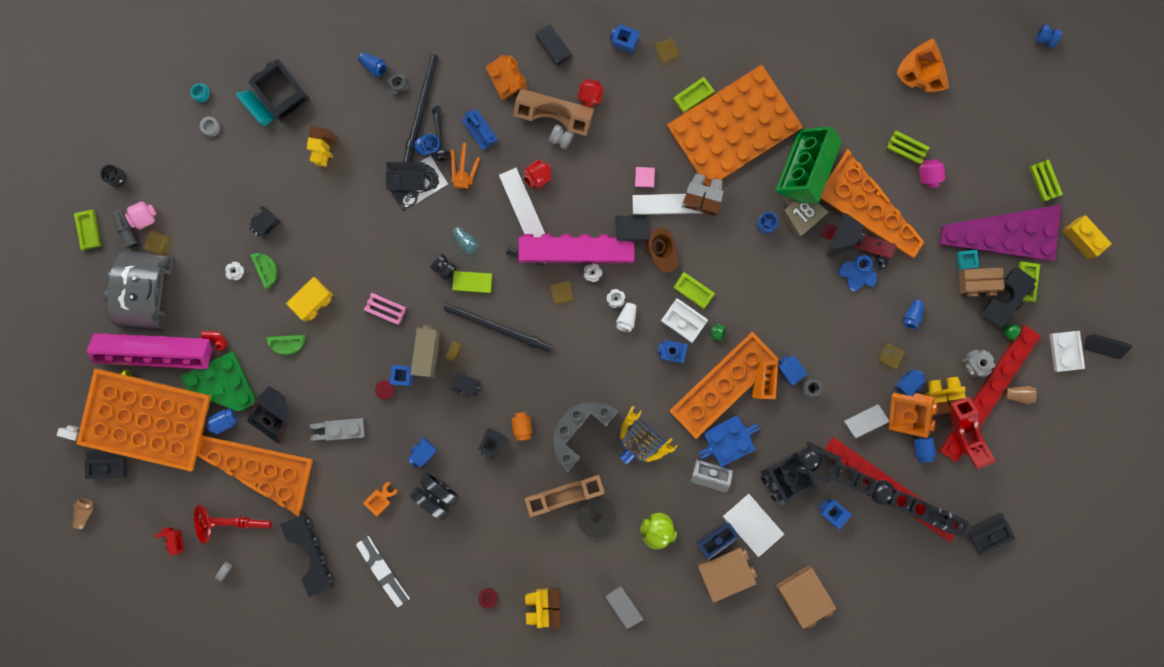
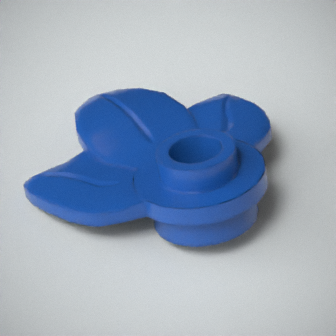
[838,255,877,291]

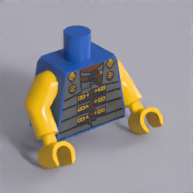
[619,406,678,465]

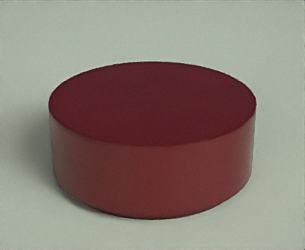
[375,380,395,400]
[478,588,498,609]

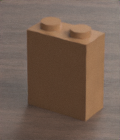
[696,546,757,603]
[776,565,837,629]

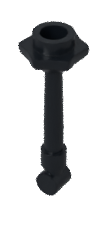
[432,105,450,161]

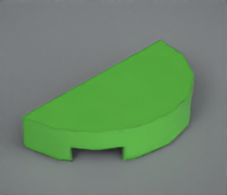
[250,253,278,290]
[266,335,306,355]

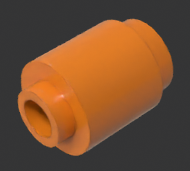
[511,412,533,441]

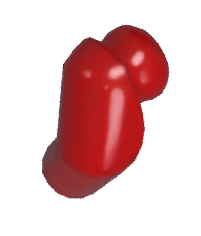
[201,331,227,351]

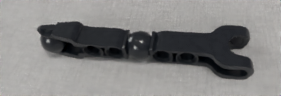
[795,442,970,537]

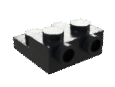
[760,452,815,506]

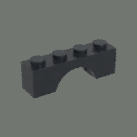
[280,514,335,597]

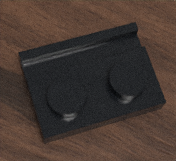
[386,161,426,191]
[85,450,127,479]
[969,513,1015,556]

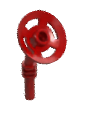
[194,505,272,544]

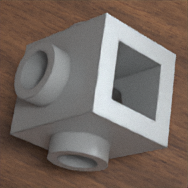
[962,349,996,378]

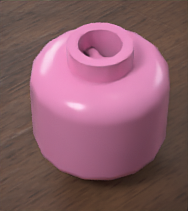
[125,201,157,229]

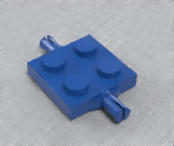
[698,415,760,467]

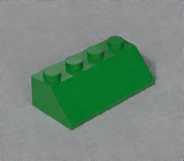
[775,126,842,203]

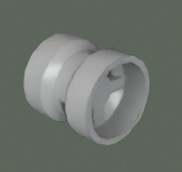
[549,125,574,150]

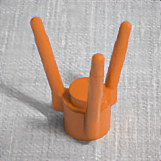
[450,142,480,189]

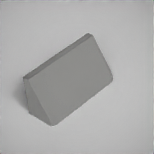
[844,404,889,439]
[690,459,733,492]
[605,586,643,629]

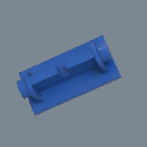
[462,109,498,150]

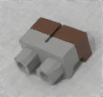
[681,174,724,217]

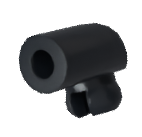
[875,242,890,269]

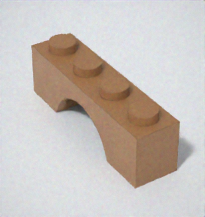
[513,89,594,136]
[524,474,605,517]

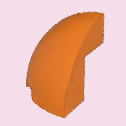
[897,38,949,92]

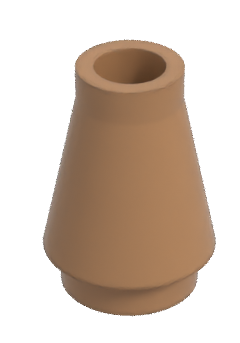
[1005,386,1036,405]
[72,499,94,529]

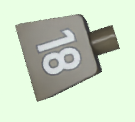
[781,196,828,239]

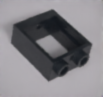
[248,59,310,122]

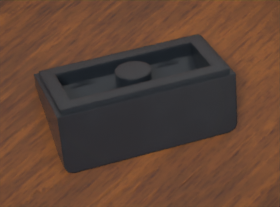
[535,25,572,66]
[1084,334,1132,359]

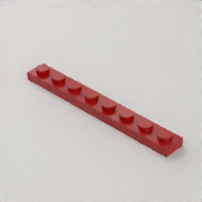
[938,325,1041,462]
[824,437,956,543]

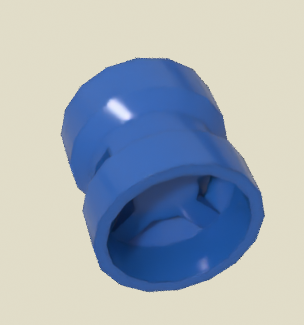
[1035,23,1063,48]
[414,134,439,155]
[756,212,778,234]

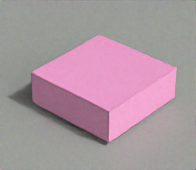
[635,167,655,188]

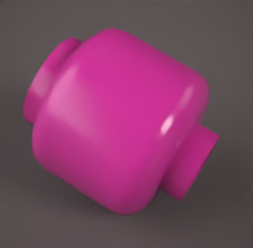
[919,159,946,188]

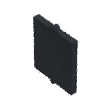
[615,215,649,242]

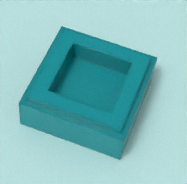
[956,249,980,271]

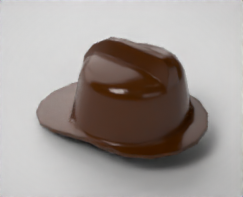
[645,227,679,273]

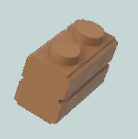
[959,268,1005,297]

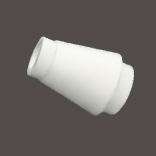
[616,303,637,332]

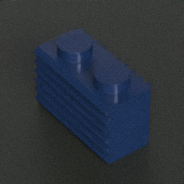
[696,520,740,560]

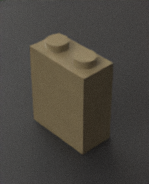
[410,325,441,378]

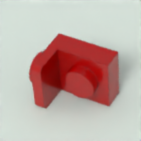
[155,527,184,556]

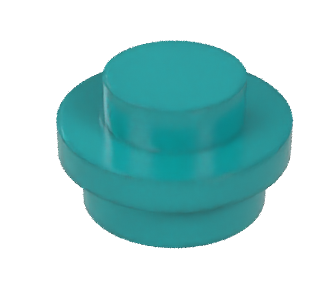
[190,83,210,102]

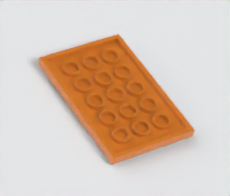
[666,65,803,187]
[76,368,211,471]

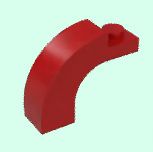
[950,397,995,470]

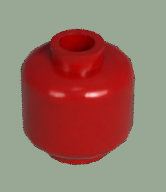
[577,79,604,108]
[523,160,552,189]

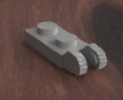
[310,418,365,441]

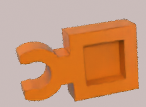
[363,481,398,517]

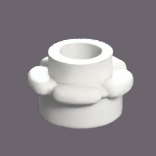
[225,262,244,280]
[584,263,602,282]
[607,289,625,308]

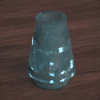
[451,226,479,255]

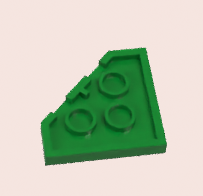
[180,351,256,411]

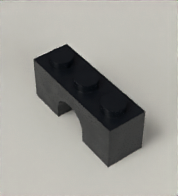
[979,267,1037,328]

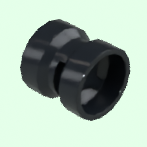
[100,164,126,187]
[430,254,457,281]

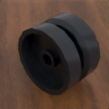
[409,473,460,520]

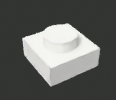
[57,425,79,441]

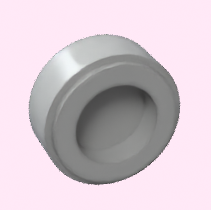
[199,116,220,137]
[215,562,232,582]

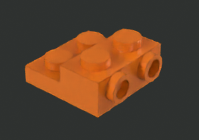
[889,393,938,438]

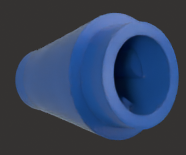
[358,52,387,77]
[902,300,925,330]

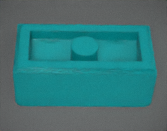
[236,90,275,127]

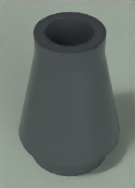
[803,379,823,398]

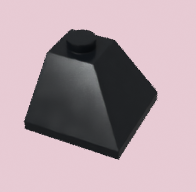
[826,213,866,257]
[247,386,289,443]

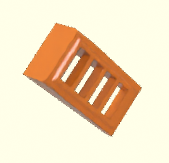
[752,360,778,399]

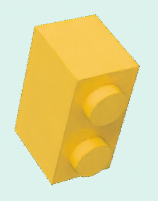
[1062,215,1112,259]
[286,277,333,321]

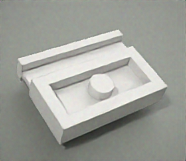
[661,298,708,343]
[1049,331,1085,372]

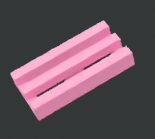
[364,293,407,325]

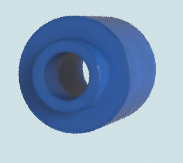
[206,408,238,434]
[913,436,936,462]

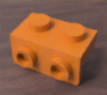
[485,55,527,100]

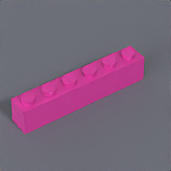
[518,234,634,263]
[86,333,213,369]

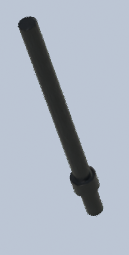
[403,54,438,162]
[443,303,552,352]

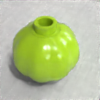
[640,513,677,550]

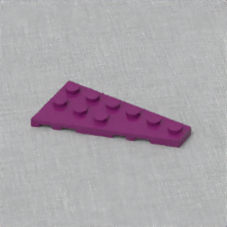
[939,204,1062,261]

